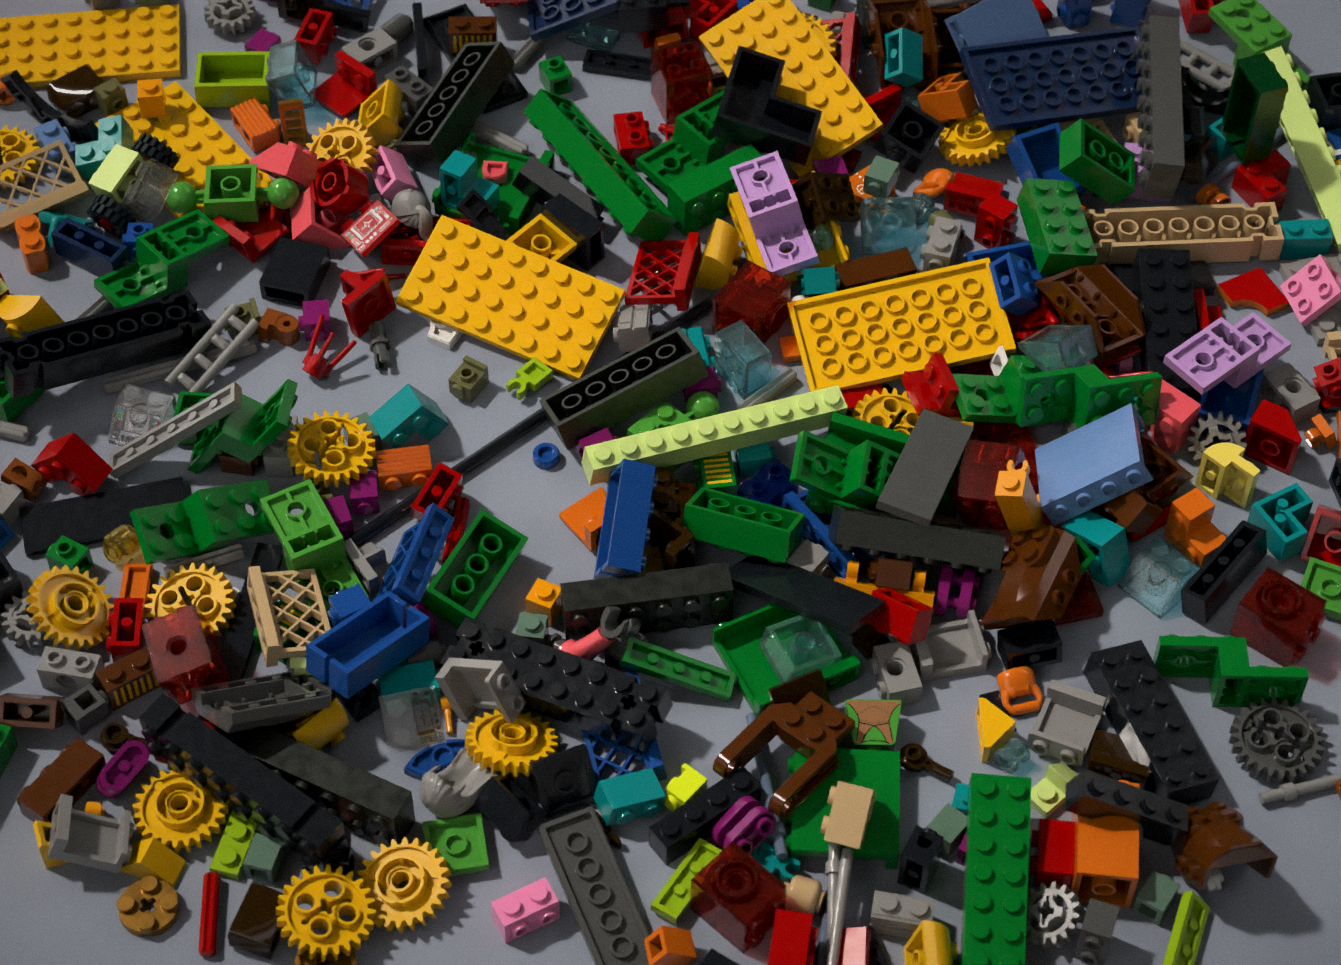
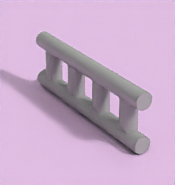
[1180,39,1235,89]
[164,303,260,393]

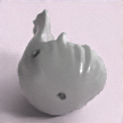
[419,748,498,819]

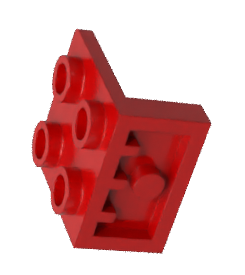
[310,50,377,119]
[943,172,1004,218]
[212,207,289,263]

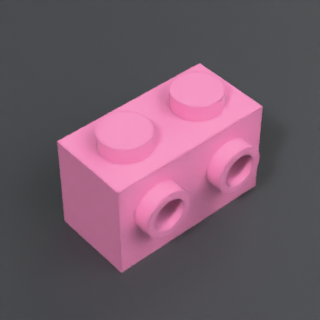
[369,145,418,201]
[491,877,560,943]

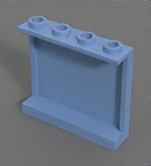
[944,0,1050,53]
[1035,403,1153,526]

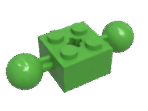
[166,164,300,223]
[627,391,720,472]

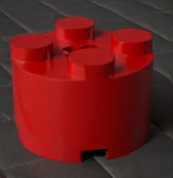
[310,158,369,217]

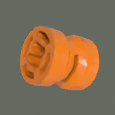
[1195,182,1231,205]

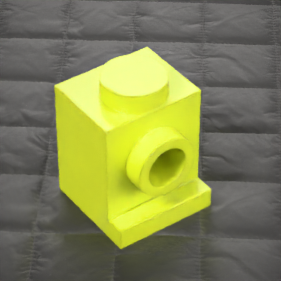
[664,763,708,812]

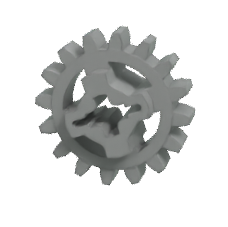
[204,0,256,35]
[1188,411,1247,461]
[1,591,54,648]
[1026,882,1084,949]

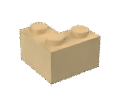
[820,781,877,850]

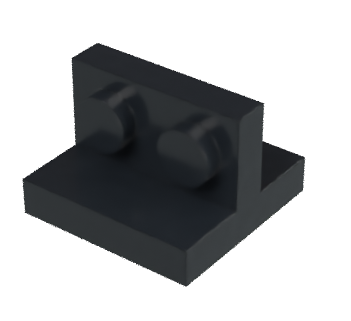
[528,743,597,819]

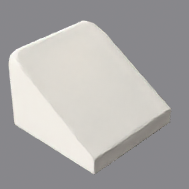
[989,346,1008,376]

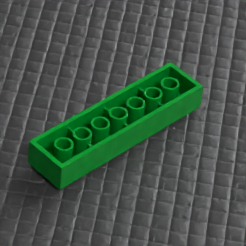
[524,89,678,241]
[960,773,1031,965]

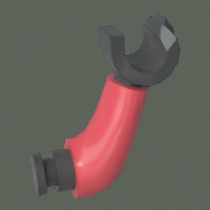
[545,606,641,661]

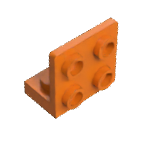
[559,487,606,552]

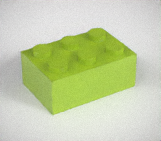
[194,51,274,107]

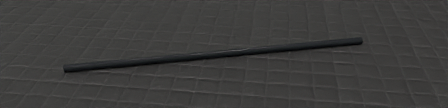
[344,272,754,547]

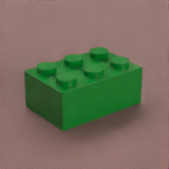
[1059,118,1135,205]

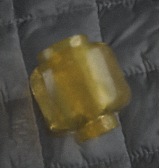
[102,524,142,565]

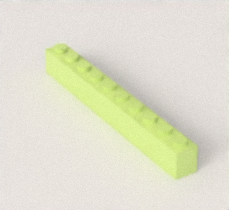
[1263,46,1341,253]
[581,385,848,486]

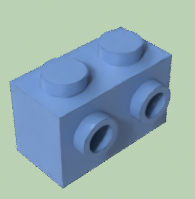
[34,119,79,179]

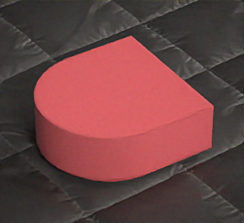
[482,160,508,184]

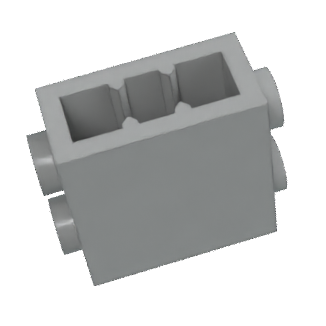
[918,216,962,273]

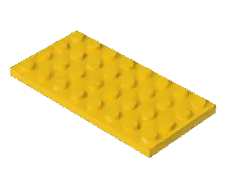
[699,0,884,179]
[0,4,181,89]
[95,81,273,237]
[395,215,626,380]
[787,257,1016,392]

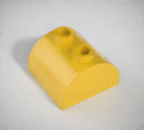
[358,79,405,146]
[506,213,577,263]
[694,218,743,290]
[0,295,64,339]
[278,698,349,752]
[903,920,958,965]

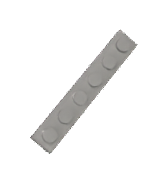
[109,382,242,479]

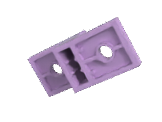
[730,151,820,280]
[1163,312,1292,395]

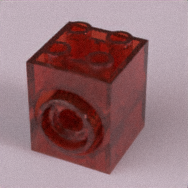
[651,40,713,125]
[712,260,791,355]
[951,439,1031,530]
[1229,567,1327,667]
[141,604,229,705]
[690,841,787,954]

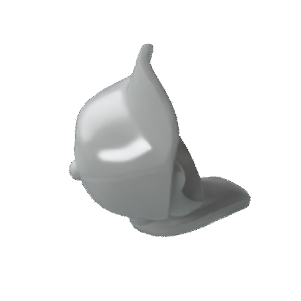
[389,189,433,241]

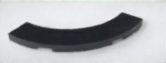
[0,70,98,144]
[457,189,507,241]

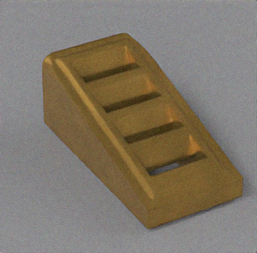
[278,98,309,147]

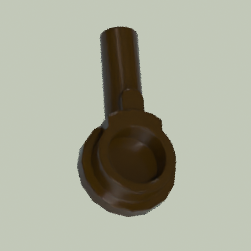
[100,723,147,751]
[900,743,954,782]

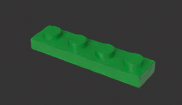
[620,636,736,702]

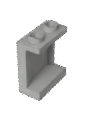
[909,610,991,682]
[435,657,526,722]
[1026,679,1106,767]
[48,794,134,873]

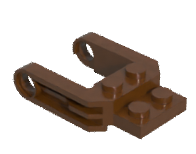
[713,691,855,819]

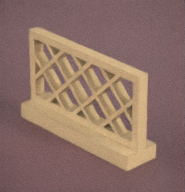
[0,139,89,234]
[247,566,331,667]

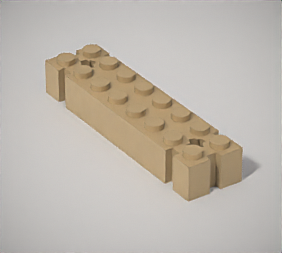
[1083,202,1284,265]

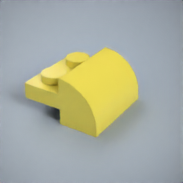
[1195,443,1261,509]

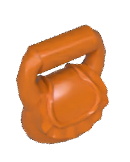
[913,168,954,200]
[997,666,1043,716]

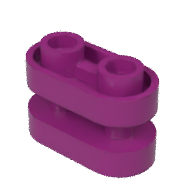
[934,564,980,619]
[96,740,149,799]
[711,796,776,860]

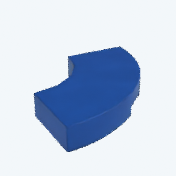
[404,739,467,780]

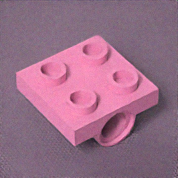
[1280,255,1341,326]

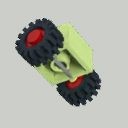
[86,133,179,238]

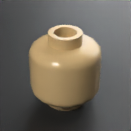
[780,875,826,916]

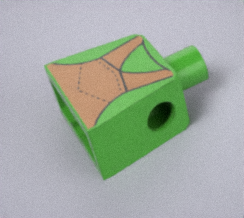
[844,699,901,751]

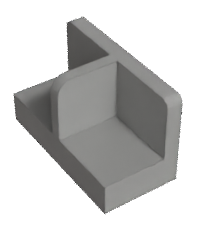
[344,538,389,597]

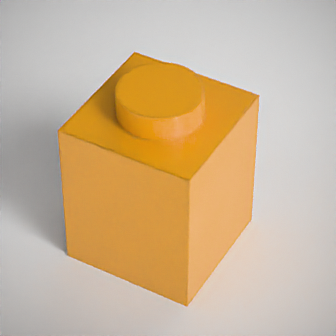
[137,78,166,119]
[525,578,561,627]

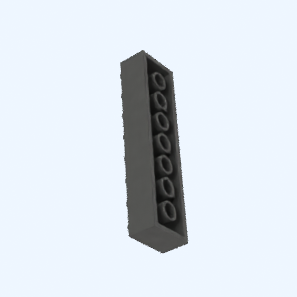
[1136,14,1185,199]

